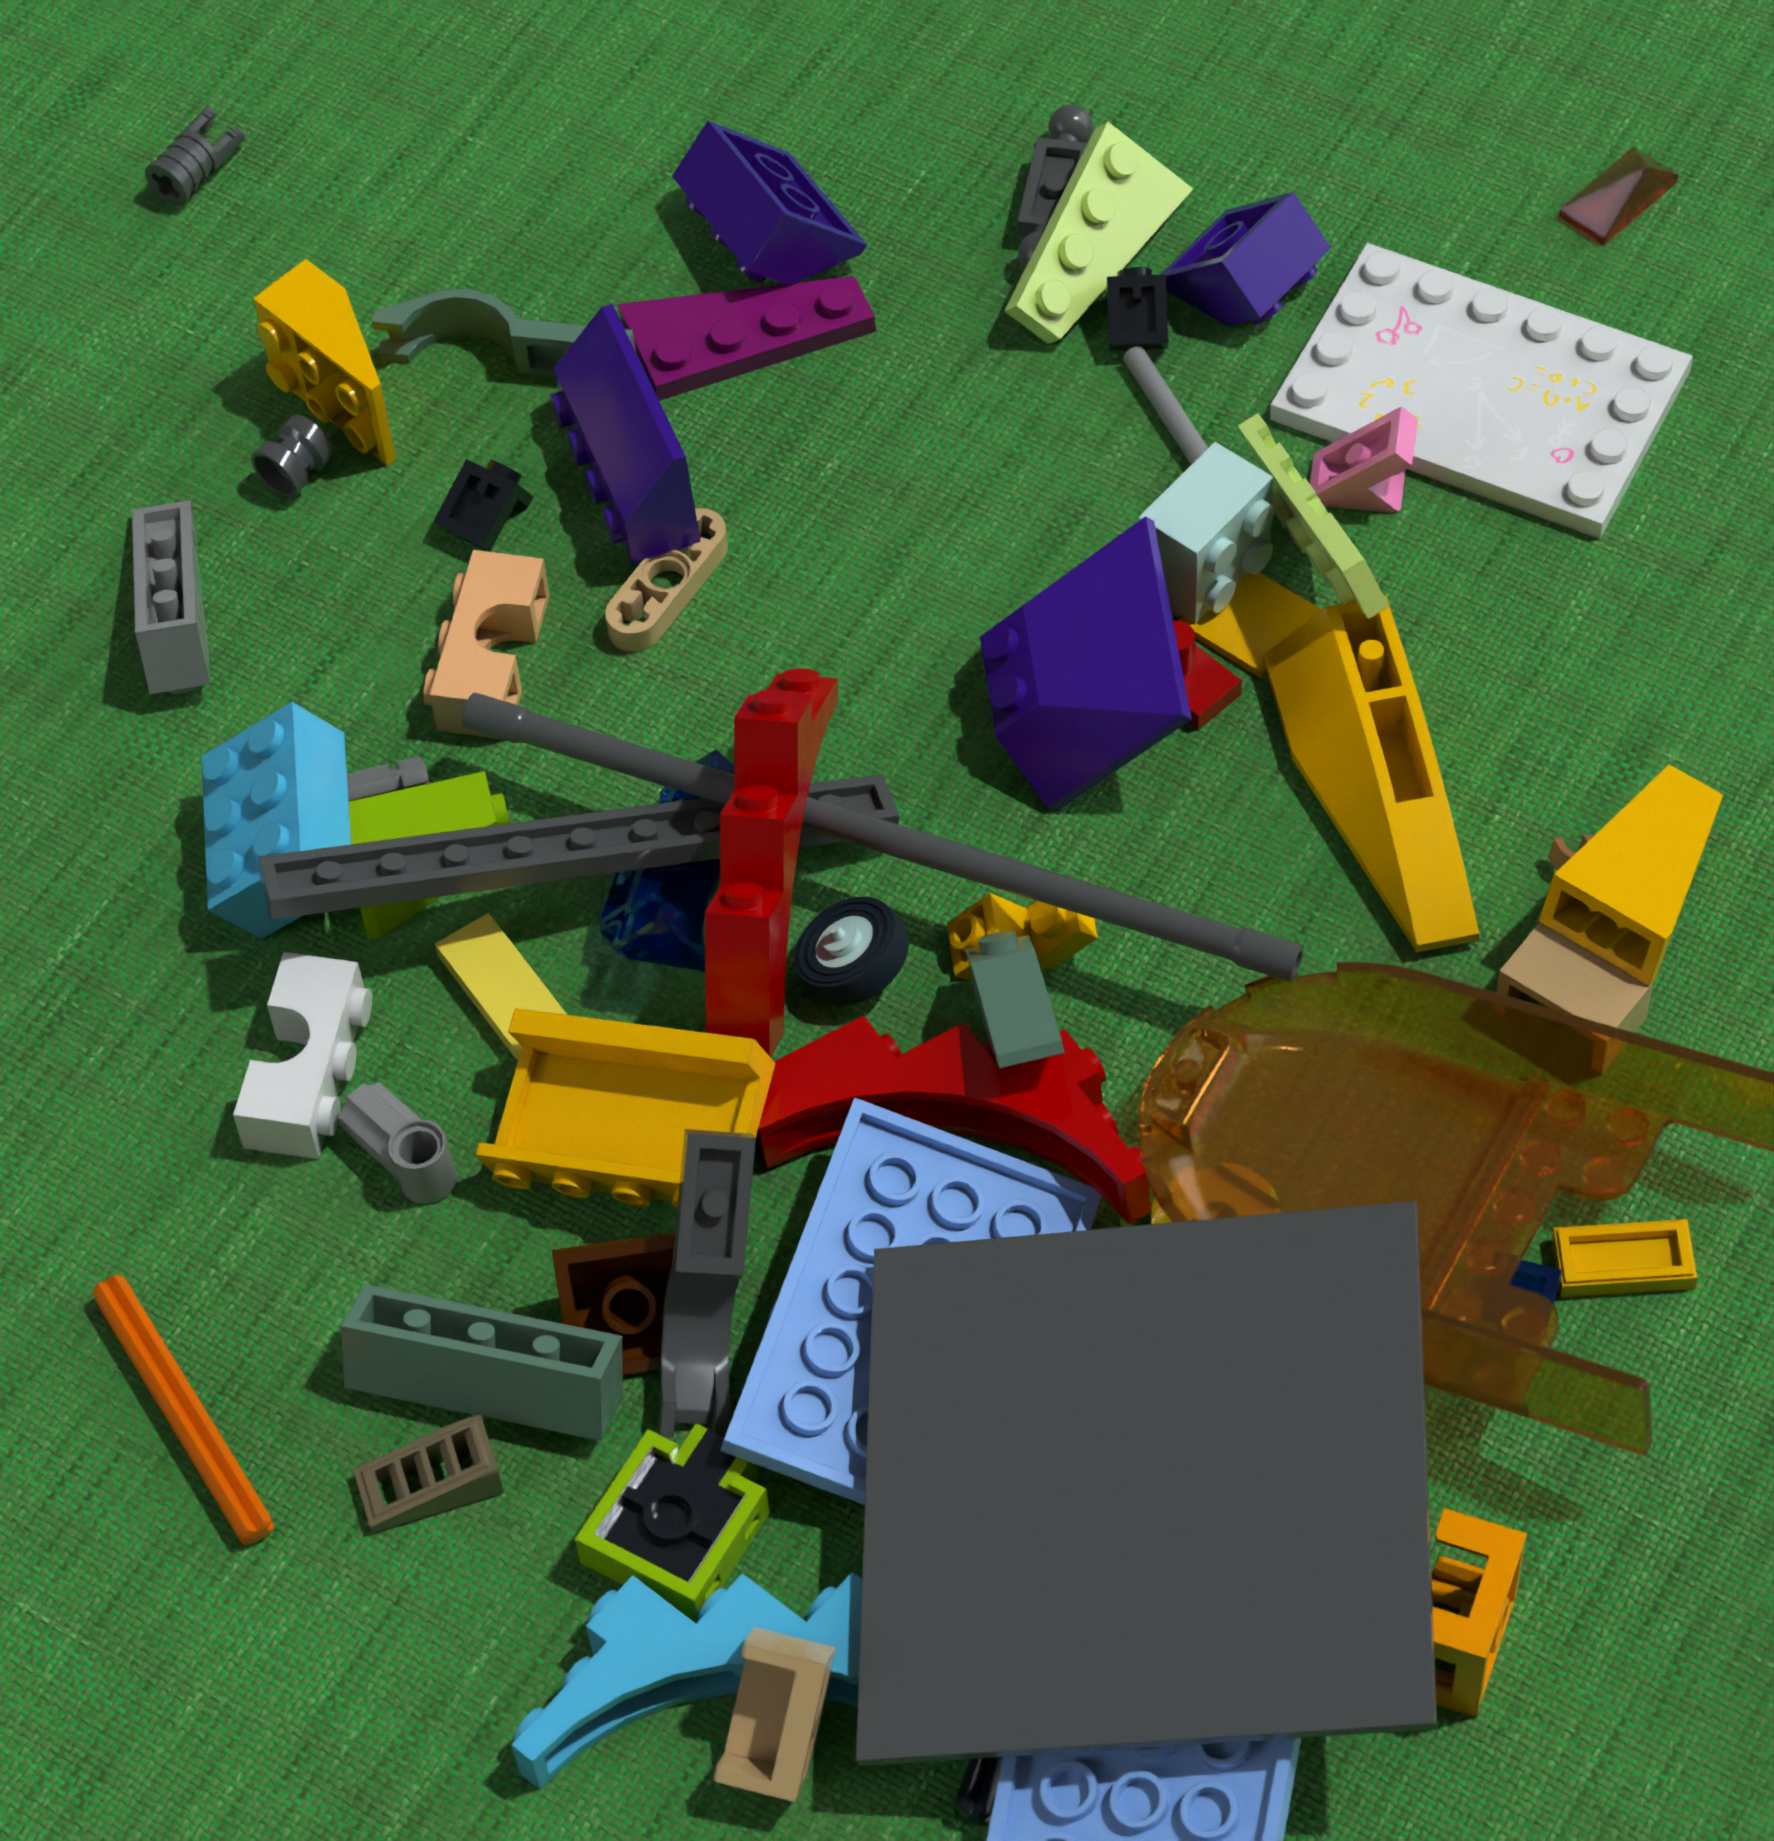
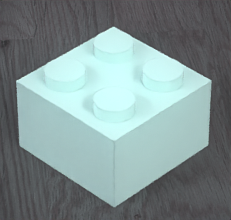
[1139,442,1275,623]

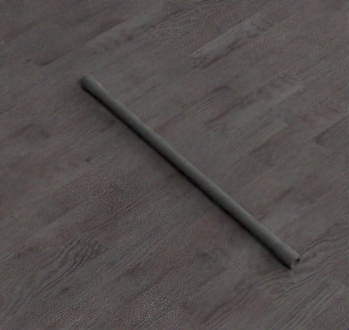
[462,692,1304,982]

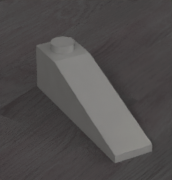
[132,500,210,694]

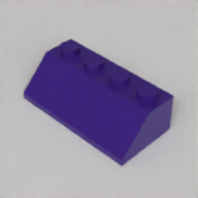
[550,304,701,564]

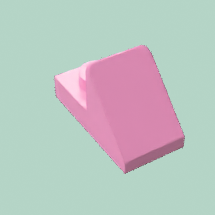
[1310,406,1418,513]

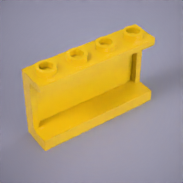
[475,1008,775,1208]

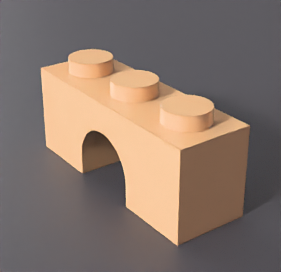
[424,550,550,739]

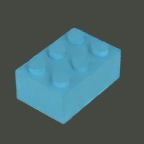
[201,702,351,939]

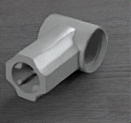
[337,1082,457,1204]

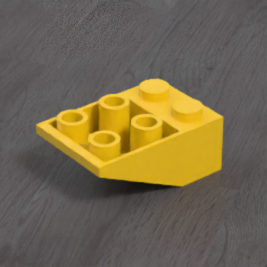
[253,259,396,466]

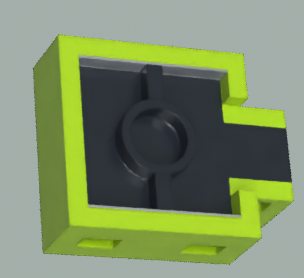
[575,1423,770,1623]

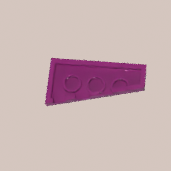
[618,276,876,401]

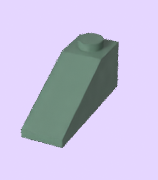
[965,931,1064,1068]

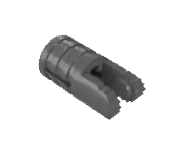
[145,105,246,206]

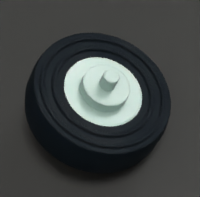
[794,897,909,1006]

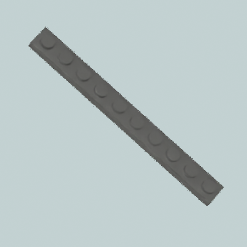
[259,774,899,919]

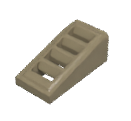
[353,1414,504,1533]

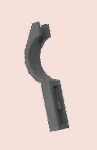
[658,1129,756,1437]

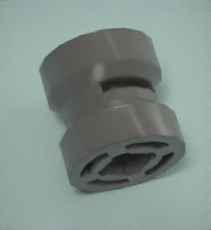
[251,414,335,498]

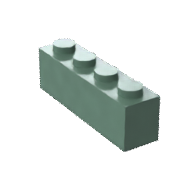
[341,1284,623,1441]

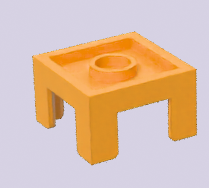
[1432,1508,1527,1718]

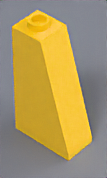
[1539,764,1723,986]

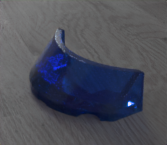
[599,749,734,971]

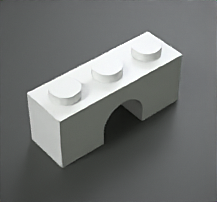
[233,952,372,1159]

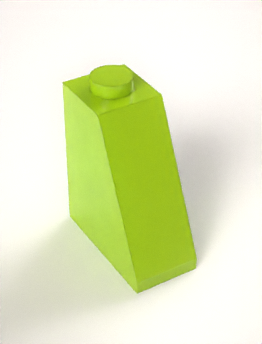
[349,771,510,940]

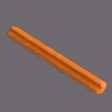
[93,1275,274,1545]

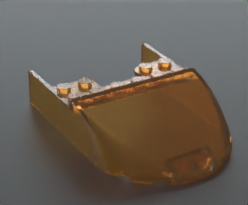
[1138,962,1774,1455]

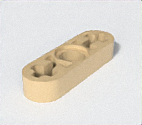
[605,508,728,652]

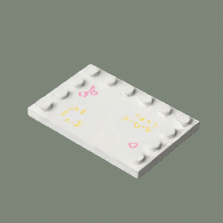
[1270,243,1693,539]

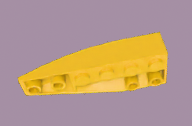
[1263,596,1480,953]

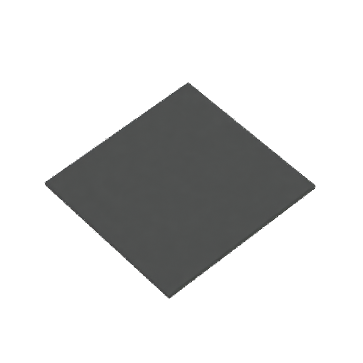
[856,1201,1437,1766]

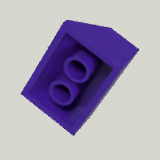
[672,121,867,286]

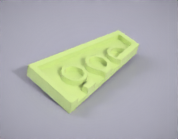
[1005,122,1193,344]
[1238,413,1389,619]

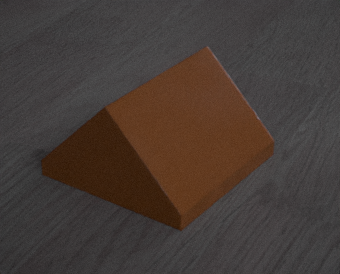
[552,1232,675,1375]

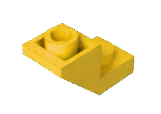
[946,893,1098,980]

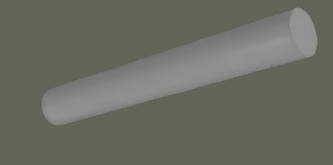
[1123,346,1208,465]

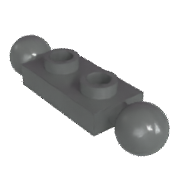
[1017,104,1093,270]

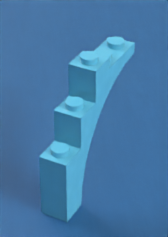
[511,1572,862,1790]

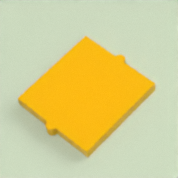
[1178,572,1322,679]

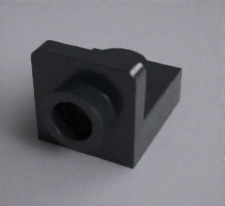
[1105,267,1168,351]
[433,459,534,552]

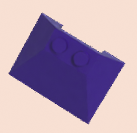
[979,516,1192,812]

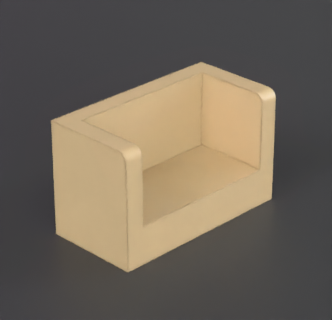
[1495,922,1653,1069]
[713,1627,836,1802]

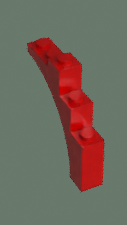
[705,668,838,1058]
[755,1015,1154,1224]

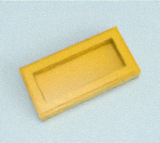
[1552,1219,1697,1298]

